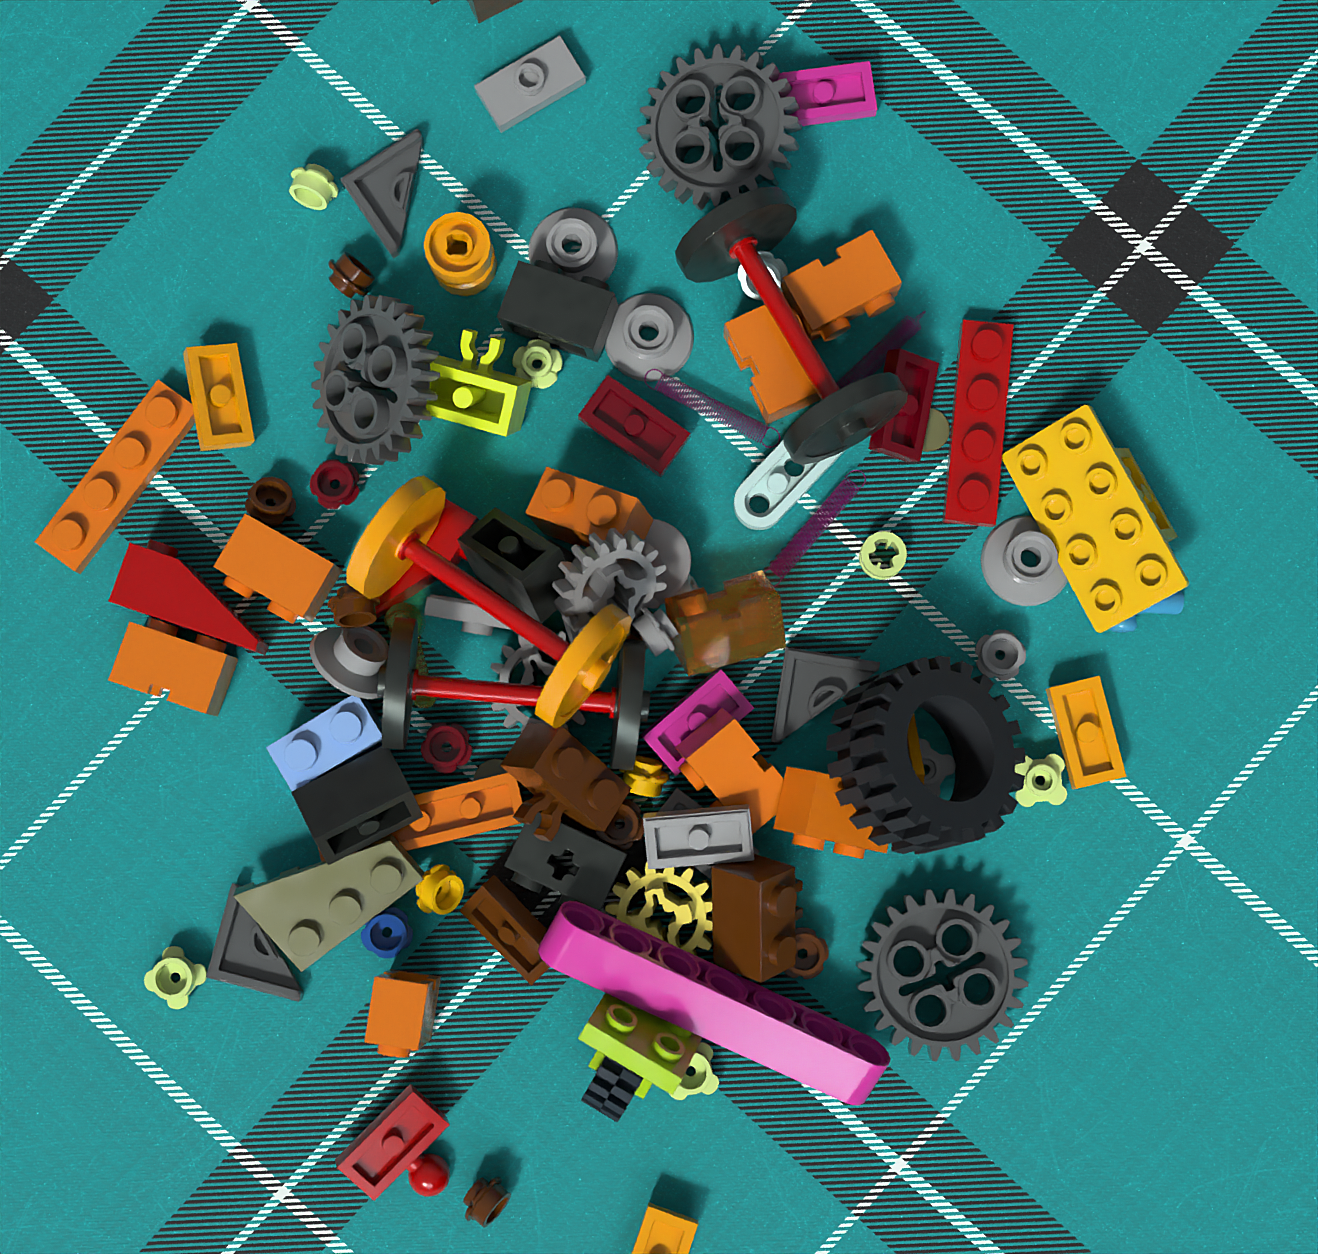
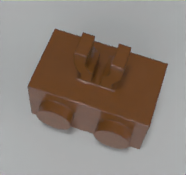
[500,723,632,842]
[712,854,803,983]

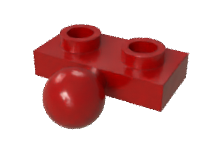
[335,1084,450,1200]

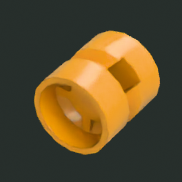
[424,212,497,296]

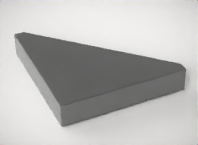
[340,129,424,259]
[771,647,880,743]
[206,883,304,1002]

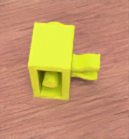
[426,329,532,437]

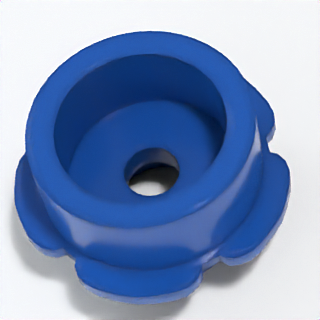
[361,907,413,958]

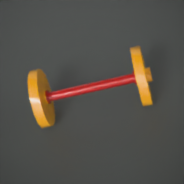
[347,475,632,729]

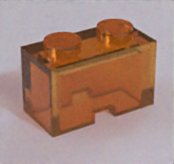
[664,570,786,677]

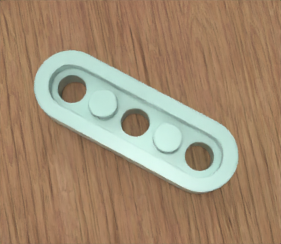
[734,441,846,530]

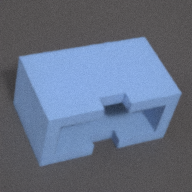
[266,695,382,791]

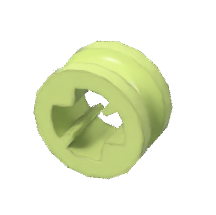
[859,531,907,580]

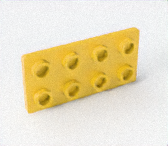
[1002,405,1189,633]

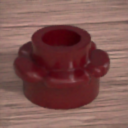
[310,459,360,509]
[421,722,472,773]

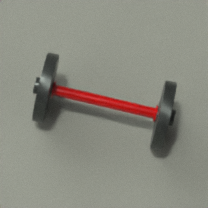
[675,187,908,465]
[377,617,650,770]

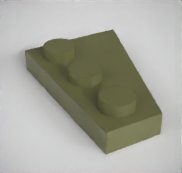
[233,834,425,972]

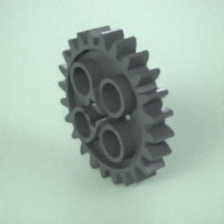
[637,44,802,211]
[311,295,440,465]
[855,888,1028,1061]

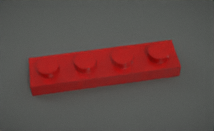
[942,320,1014,527]

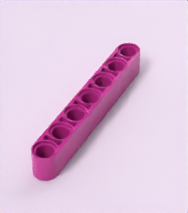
[538,901,891,1105]

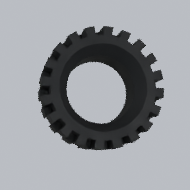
[826,656,1026,855]

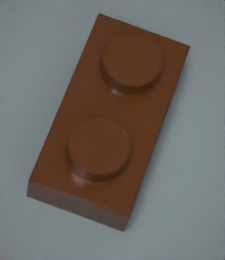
[459,875,550,985]

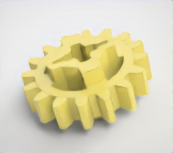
[605,861,713,957]

